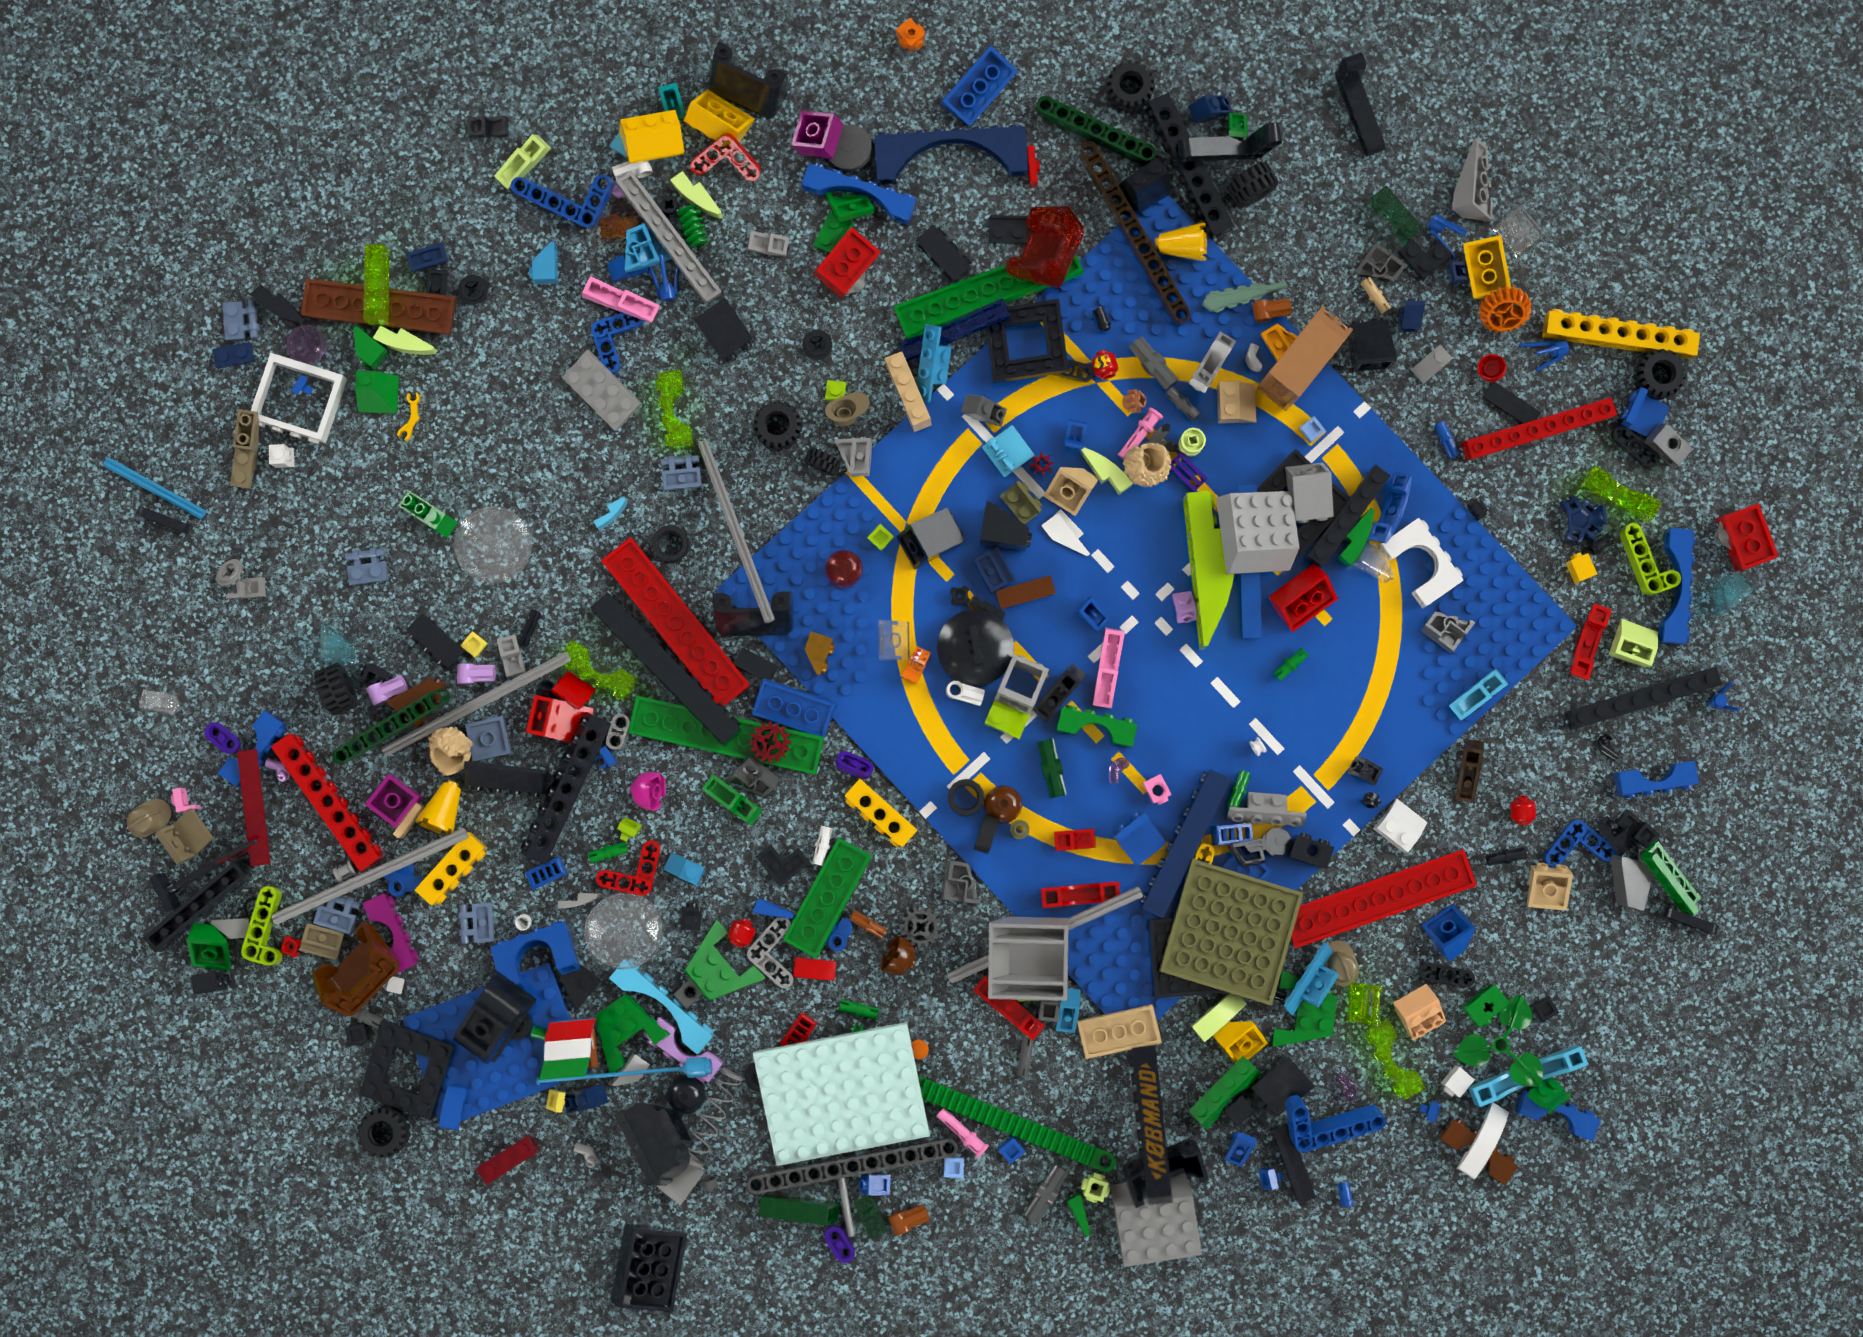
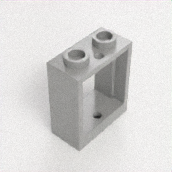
[994,654,1049,715]

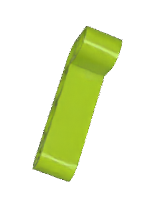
[1619,523,1681,596]
[241,886,283,966]

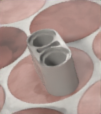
[606,714,631,750]

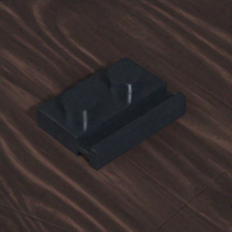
[989,215,1027,245]

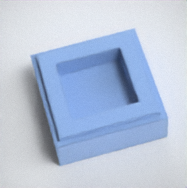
[1298,416,1326,443]
[944,1157,964,1178]

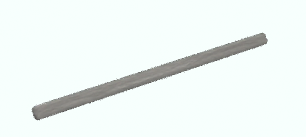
[698,440,774,623]
[381,652,571,756]
[271,828,468,924]
[947,887,1143,983]

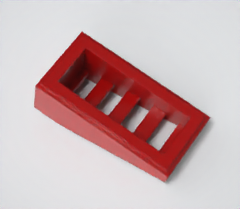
[780,1012,818,1046]

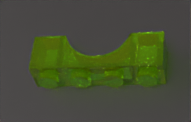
[655,369,694,451]
[1579,465,1662,522]
[563,639,639,700]
[1364,1018,1426,1100]

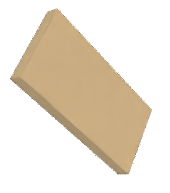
[1077,1004,1162,1059]

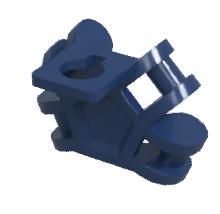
[1559,495,1607,546]

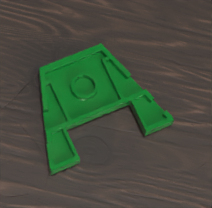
[684,920,765,1001]
[1271,971,1337,1047]
[595,994,670,1073]

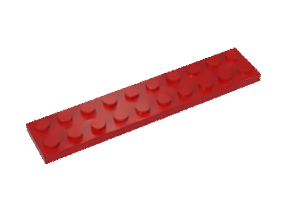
[601,537,751,706]
[1291,849,1477,948]

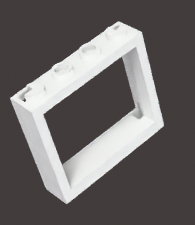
[251,353,347,444]

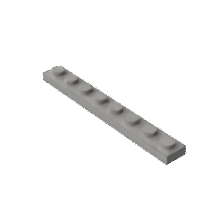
[616,171,722,304]

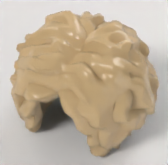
[1123,443,1171,487]
[428,727,473,776]

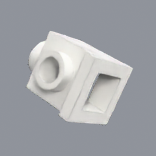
[269,444,294,468]

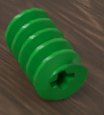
[677,205,710,248]

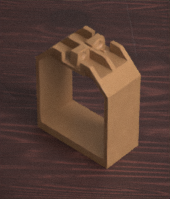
[1256,306,1353,411]

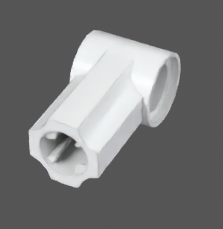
[612,161,653,180]
[946,681,985,706]

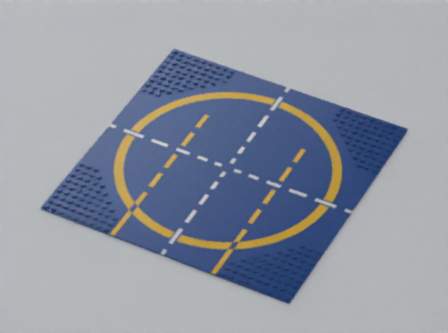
[717,195,1576,1020]

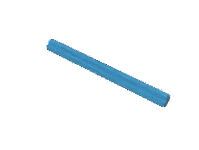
[103,457,206,519]

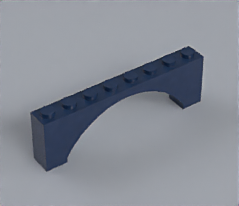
[874,124,1028,185]

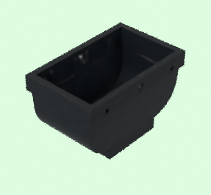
[453,971,537,1064]
[614,1103,695,1186]

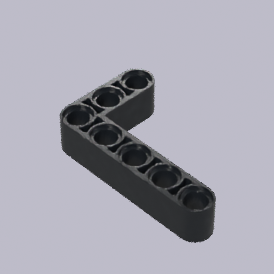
[1335,52,1385,156]
[1178,122,1282,162]

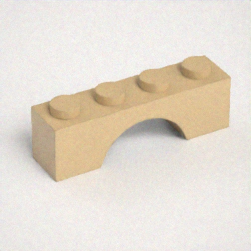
[885,351,932,432]

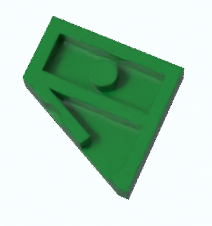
[826,192,874,223]

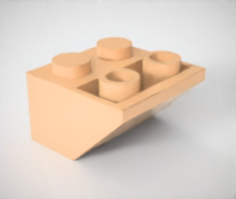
[1393,984,1446,1040]

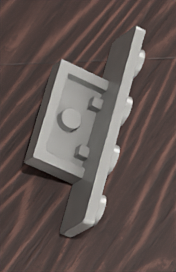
[1227,792,1306,827]

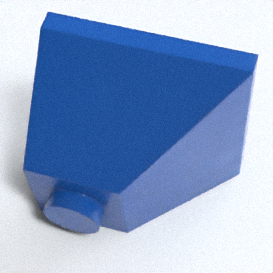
[1421,904,1476,962]

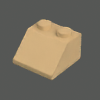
[1217,381,1256,423]

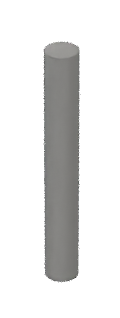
[837,1177,855,1237]

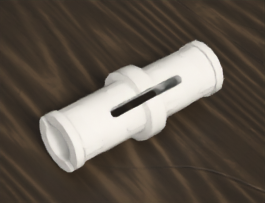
[812,826,833,866]

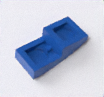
[439,1085,467,1131]

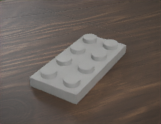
[562,350,642,431]

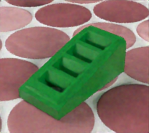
[1066,1192,1090,1237]

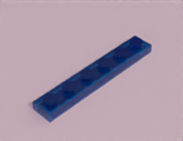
[899,298,1011,362]

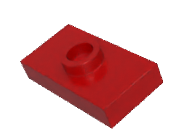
[1027,145,1040,188]

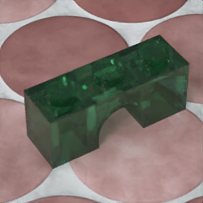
[1368,185,1423,246]

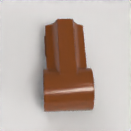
[1252,298,1292,323]
[888,1204,930,1236]

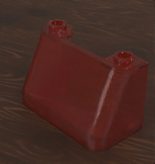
[1005,206,1084,287]

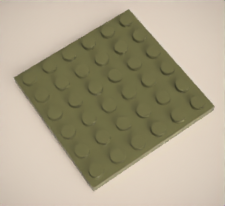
[1159,859,1303,1006]

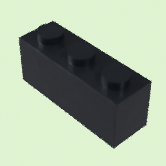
[916,225,971,284]
[406,613,468,670]

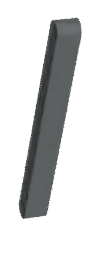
[747,1138,957,1194]

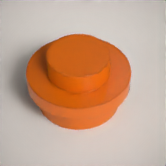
[911,1040,929,1059]

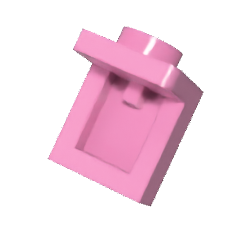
[171,788,201,814]

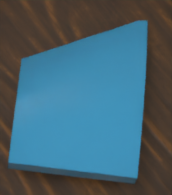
[624,224,672,272]

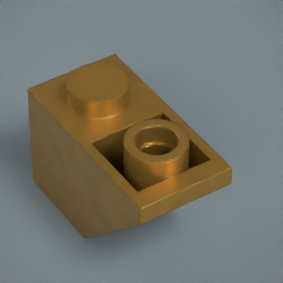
[805,631,835,677]

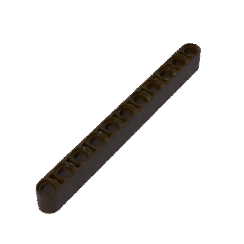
[1079,142,1190,326]

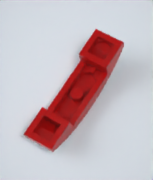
[1570,603,1612,681]
[973,976,1045,1040]

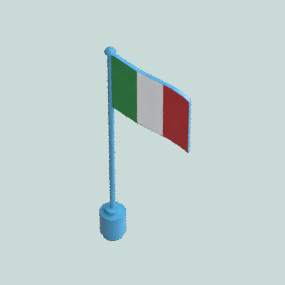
[536,1018,712,1085]

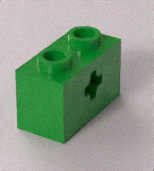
[1461,984,1510,1027]

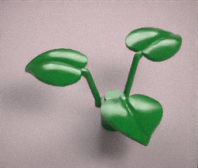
[1454,995,1544,1087]

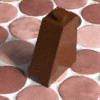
[387,678,449,727]

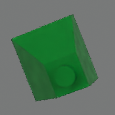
[355,370,399,414]
[187,923,232,970]

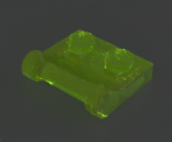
[1348,982,1383,1025]

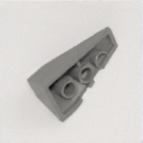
[1452,138,1493,222]

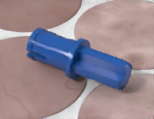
[1434,421,1459,459]

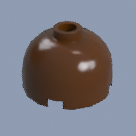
[984,785,1022,824]
[881,936,917,976]

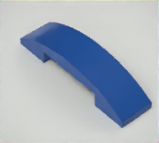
[1368,471,1412,543]

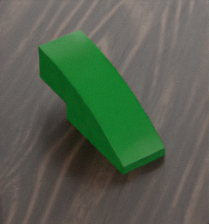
[1337,508,1374,568]
[701,774,763,826]

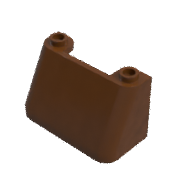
[312,921,400,1016]

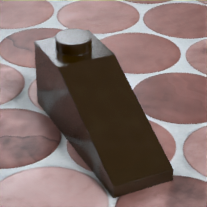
[1455,739,1484,803]

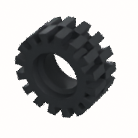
[804,447,841,476]

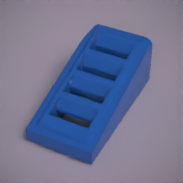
[1211,823,1253,845]
[525,857,568,890]
[753,898,795,919]

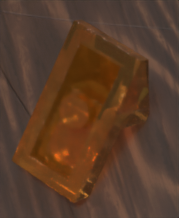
[600,213,639,239]

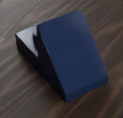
[1446,261,1470,286]

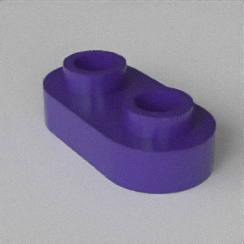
[205,722,241,754]
[835,751,873,779]
[824,1225,855,1263]

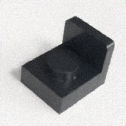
[360,663,394,683]
[1348,756,1383,786]
[681,903,702,931]

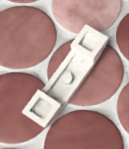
[1457,1102,1509,1179]

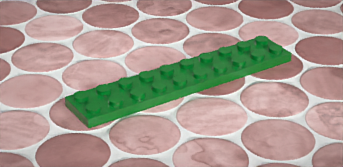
[893,241,1084,340]
[628,696,824,775]

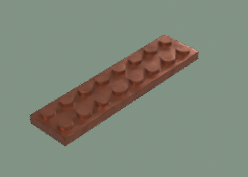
[300,278,457,335]

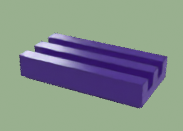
[1170,452,1208,492]

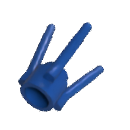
[1428,214,1467,259]
[648,254,679,301]
[1519,340,1569,371]
[1706,681,1740,712]

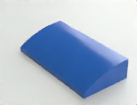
[940,45,1018,127]

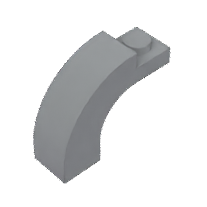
[1189,332,1236,393]

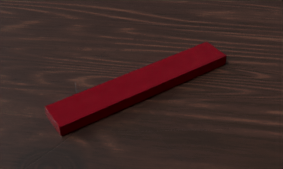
[237,749,271,866]

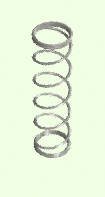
[688,1068,744,1168]

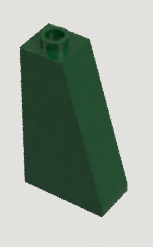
[758,1195,840,1226]

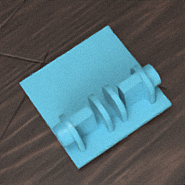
[982,425,1035,477]

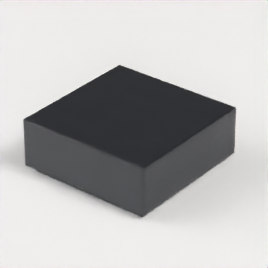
[1531,996,1559,1022]
[345,1023,370,1047]

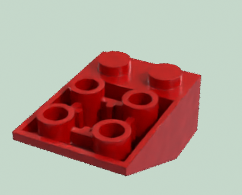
[526,695,594,743]

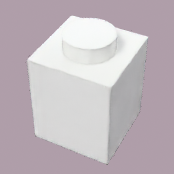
[1441,1065,1474,1098]

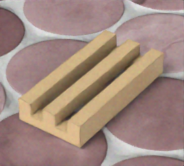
[393,803,425,838]

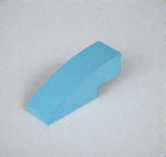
[1449,668,1508,720]

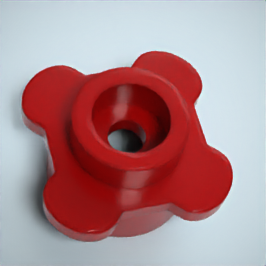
[280,936,302,958]

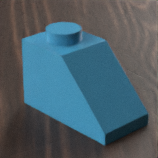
[529,242,558,284]
[663,852,706,885]
[1056,988,1081,1033]

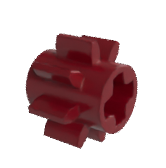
[1030,452,1054,477]

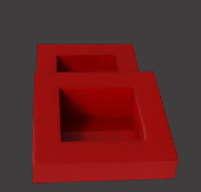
[1054,829,1096,851]
[793,957,836,981]

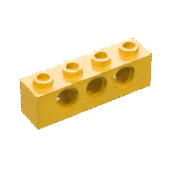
[845,779,918,848]
[415,832,488,906]

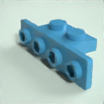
[916,324,952,402]
[1284,943,1339,1015]

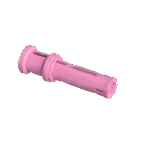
[1117,407,1163,460]
[936,1108,989,1159]

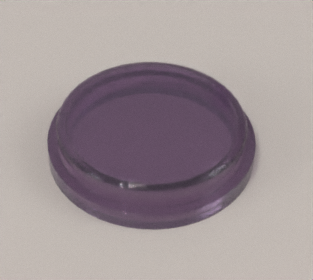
[286,324,326,364]

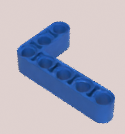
[511,175,615,227]
[1285,1095,1387,1153]

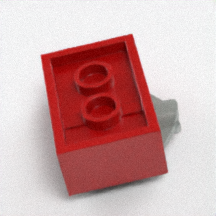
[814,227,881,299]
[1714,503,1779,572]

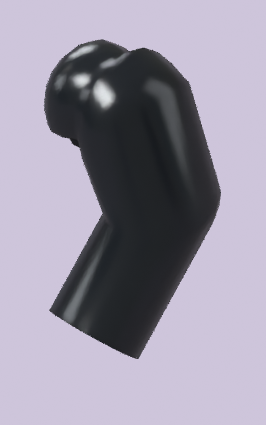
[1598,734,1620,762]

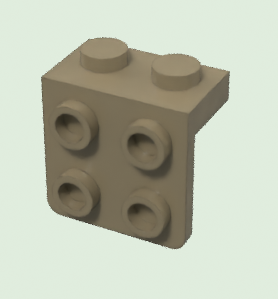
[155,808,213,865]

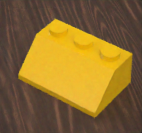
[684,89,755,147]
[619,110,684,164]
[1463,235,1511,299]

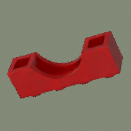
[1040,881,1120,908]

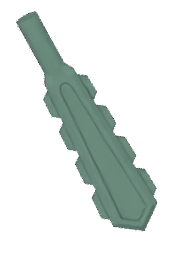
[1202,281,1287,313]

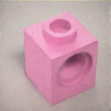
[1142,774,1171,805]

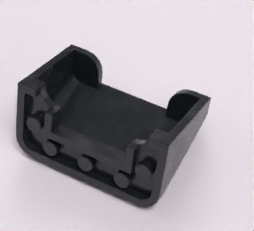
[709,42,790,119]
[713,591,794,637]
[1123,1139,1209,1208]

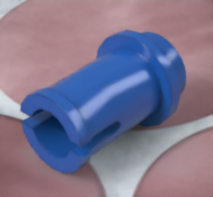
[1337,1181,1355,1207]

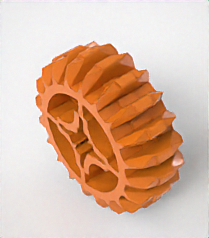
[1479,285,1532,334]

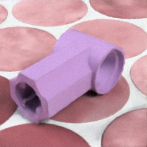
[457,664,496,684]
[366,675,408,707]

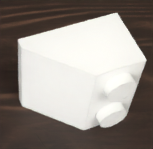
[1373,799,1427,853]

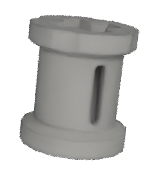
[332,860,359,883]

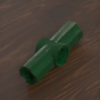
[1037,738,1067,799]

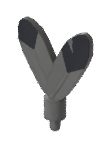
[1139,424,1179,452]

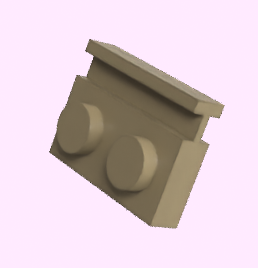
[299,923,346,960]

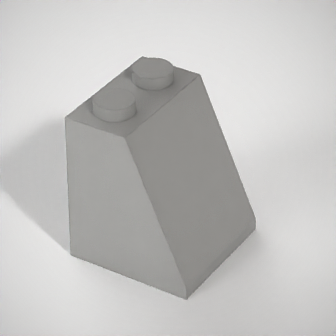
[1285,463,1334,523]

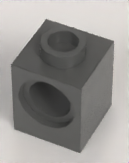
[674,979,703,1009]

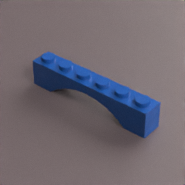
[801,163,916,225]
[1658,528,1696,645]

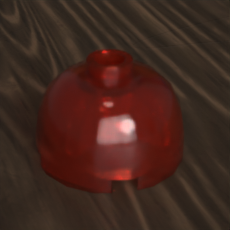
[825,550,863,588]

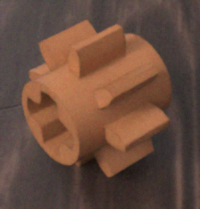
[1122,389,1146,413]

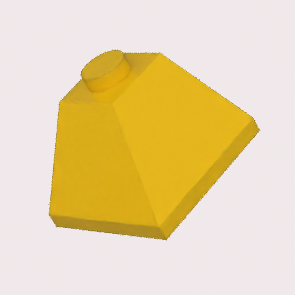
[1213,1021,1268,1063]

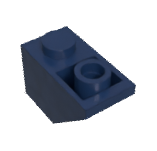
[1188,95,1233,123]
[1398,298,1425,333]
[564,1083,609,1113]

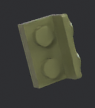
[1000,480,1042,525]

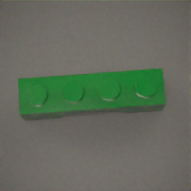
[1056,705,1138,748]
[1188,1056,1261,1130]

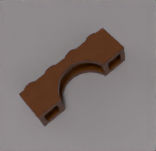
[1437,1118,1519,1185]

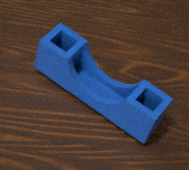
[218,710,287,787]
[1614,761,1699,799]
[1515,1088,1601,1142]

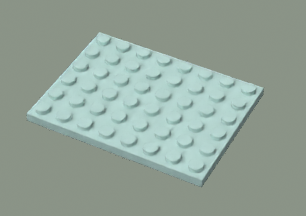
[753,1022,930,1166]

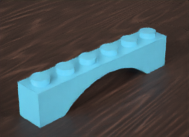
[609,960,714,1055]
[1468,1045,1589,1107]

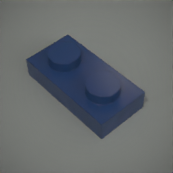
[406,242,449,273]
[212,342,255,369]

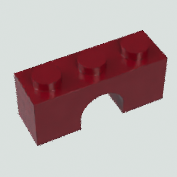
[476,1134,540,1185]

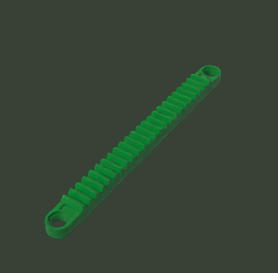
[918,1075,1116,1172]

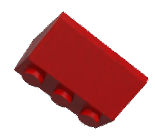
[1268,563,1338,633]

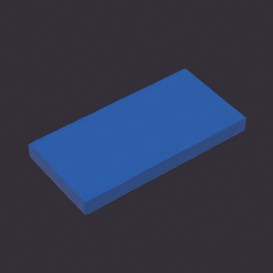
[752,678,836,739]

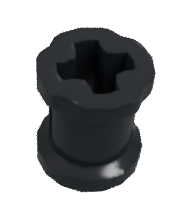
[661,196,679,218]
[1466,496,1491,521]

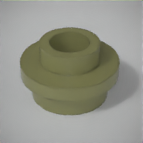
[1010,820,1029,839]

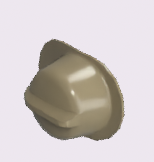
[825,392,870,427]
[127,799,172,838]
[1325,940,1360,986]

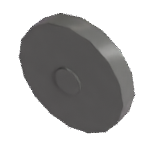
[829,125,873,172]

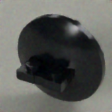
[937,609,1014,686]

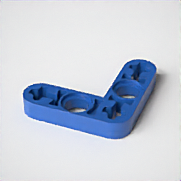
[591,313,645,375]
[1543,820,1617,867]

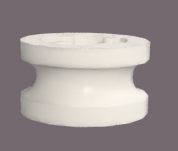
[1249,737,1267,756]

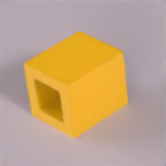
[1566,552,1597,583]

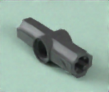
[1129,336,1178,391]
[1024,1164,1069,1224]

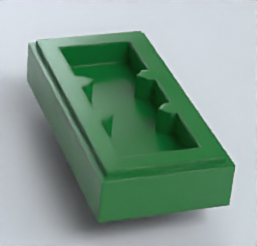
[1227,113,1248,138]

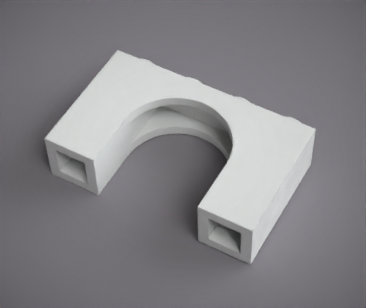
[1378,518,1463,608]

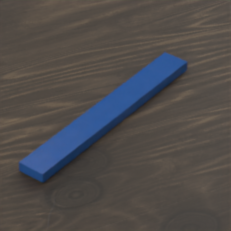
[1237,484,1262,638]

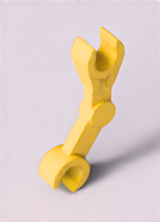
[397,392,421,442]

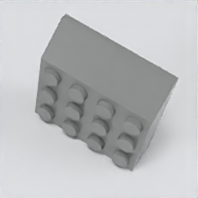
[1216,491,1299,574]
[988,917,1069,1001]
[1110,1173,1202,1267]

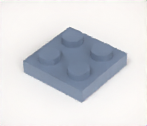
[465,716,512,762]

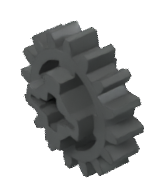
[900,906,942,948]

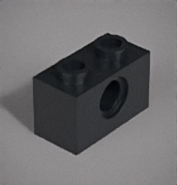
[1287,832,1334,869]
[191,970,230,995]

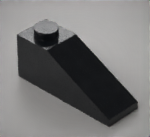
[1033,663,1087,722]

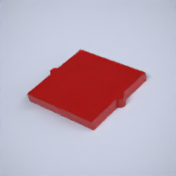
[551,671,596,710]

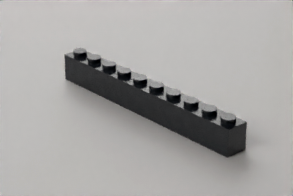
[590,592,741,747]

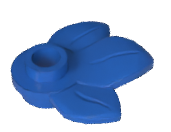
[385,863,423,897]
[825,917,852,951]

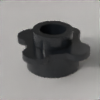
[950,586,970,606]
[535,680,555,698]
[1360,792,1381,809]

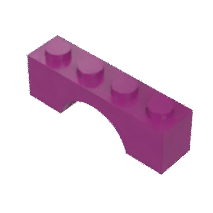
[362,893,419,974]

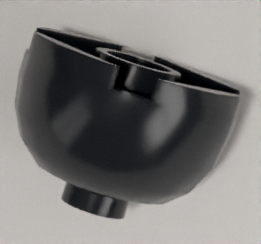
[667,1075,706,1114]

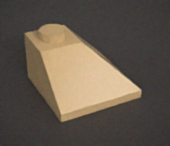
[1043,467,1099,516]

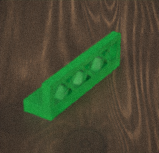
[1640,841,1701,915]

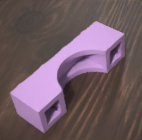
[645,1016,723,1083]

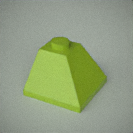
[984,700,1031,739]

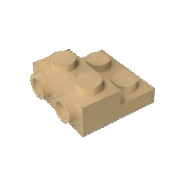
[1527,863,1573,911]

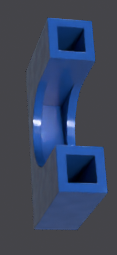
[490,921,581,989]

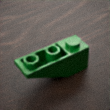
[398,490,458,538]

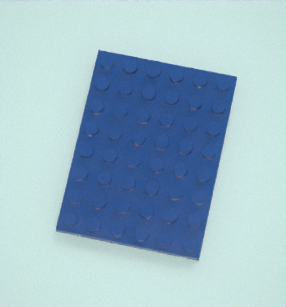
[403,963,590,1121]

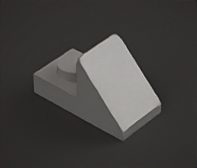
[1411,345,1453,384]

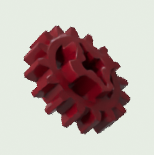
[749,721,792,764]

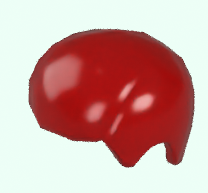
[1477,354,1507,382]

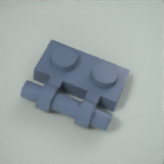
[223,300,259,342]
[661,454,702,491]
[345,547,389,586]
[313,896,362,934]
[458,902,495,944]

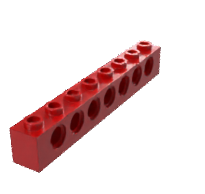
[1461,397,1617,461]
[271,733,383,872]

